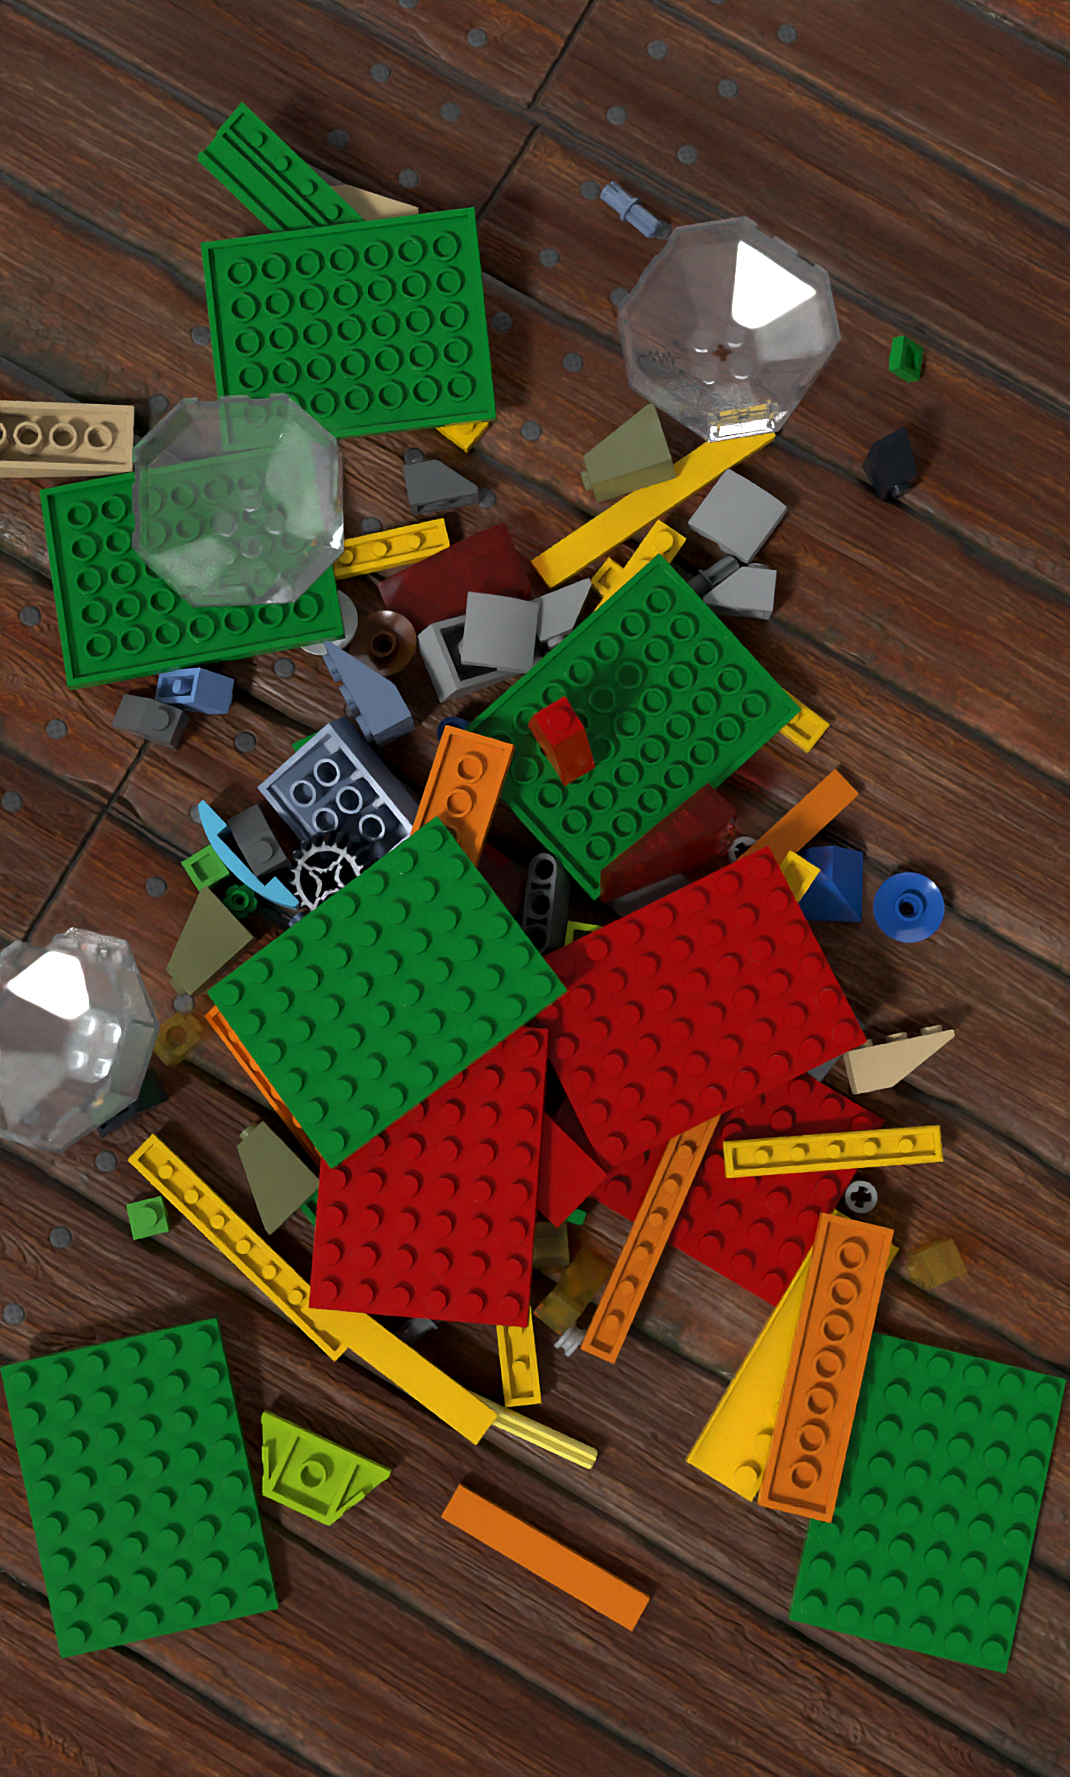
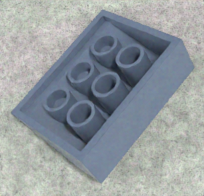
[257,716,419,884]

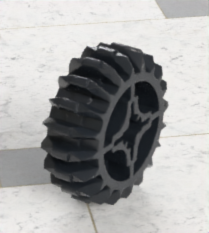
[287,829,379,912]

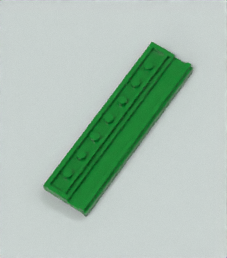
[197,102,366,233]

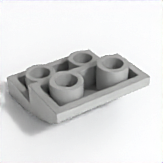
[688,468,788,565]
[461,592,539,674]

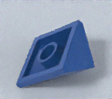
[796,846,863,923]

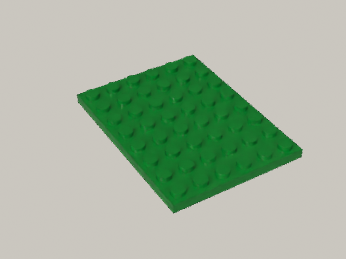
[201,207,497,453]
[39,438,346,690]
[464,553,801,900]
[206,816,569,1169]
[0,1316,280,1659]
[788,1331,1066,1674]

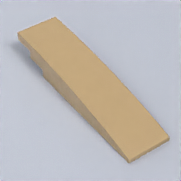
[0,400,135,478]

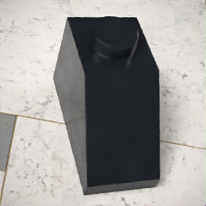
[861,427,918,501]
[85,1068,169,1138]

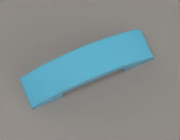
[198,800,300,911]

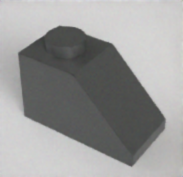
[402,458,479,516]
[111,694,190,751]
[227,804,291,882]

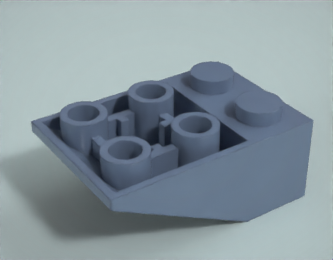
[322,640,416,749]

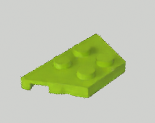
[261,1410,392,1526]

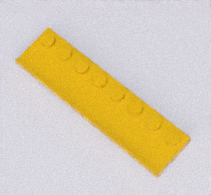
[685,1209,899,1502]

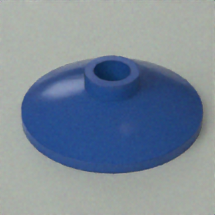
[873,872,945,943]

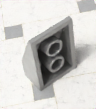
[417,615,542,703]

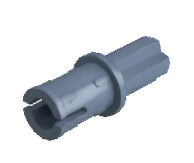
[600,181,661,238]

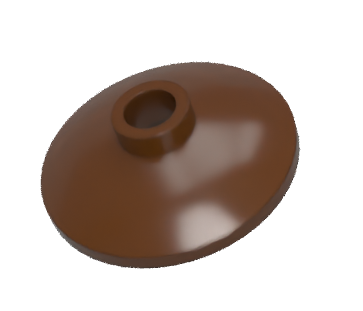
[349,611,418,678]

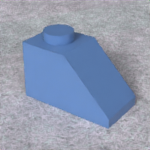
[154,668,234,714]

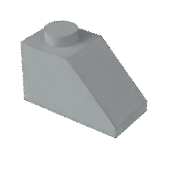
[703,563,777,620]
[530,578,592,650]

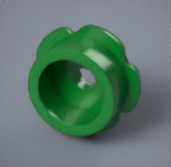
[222,885,258,919]

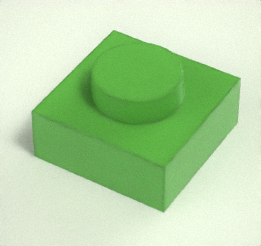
[181,844,231,892]
[126,1195,171,1240]

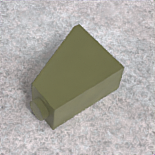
[580,403,676,503]
[166,886,258,998]
[236,1121,319,1235]

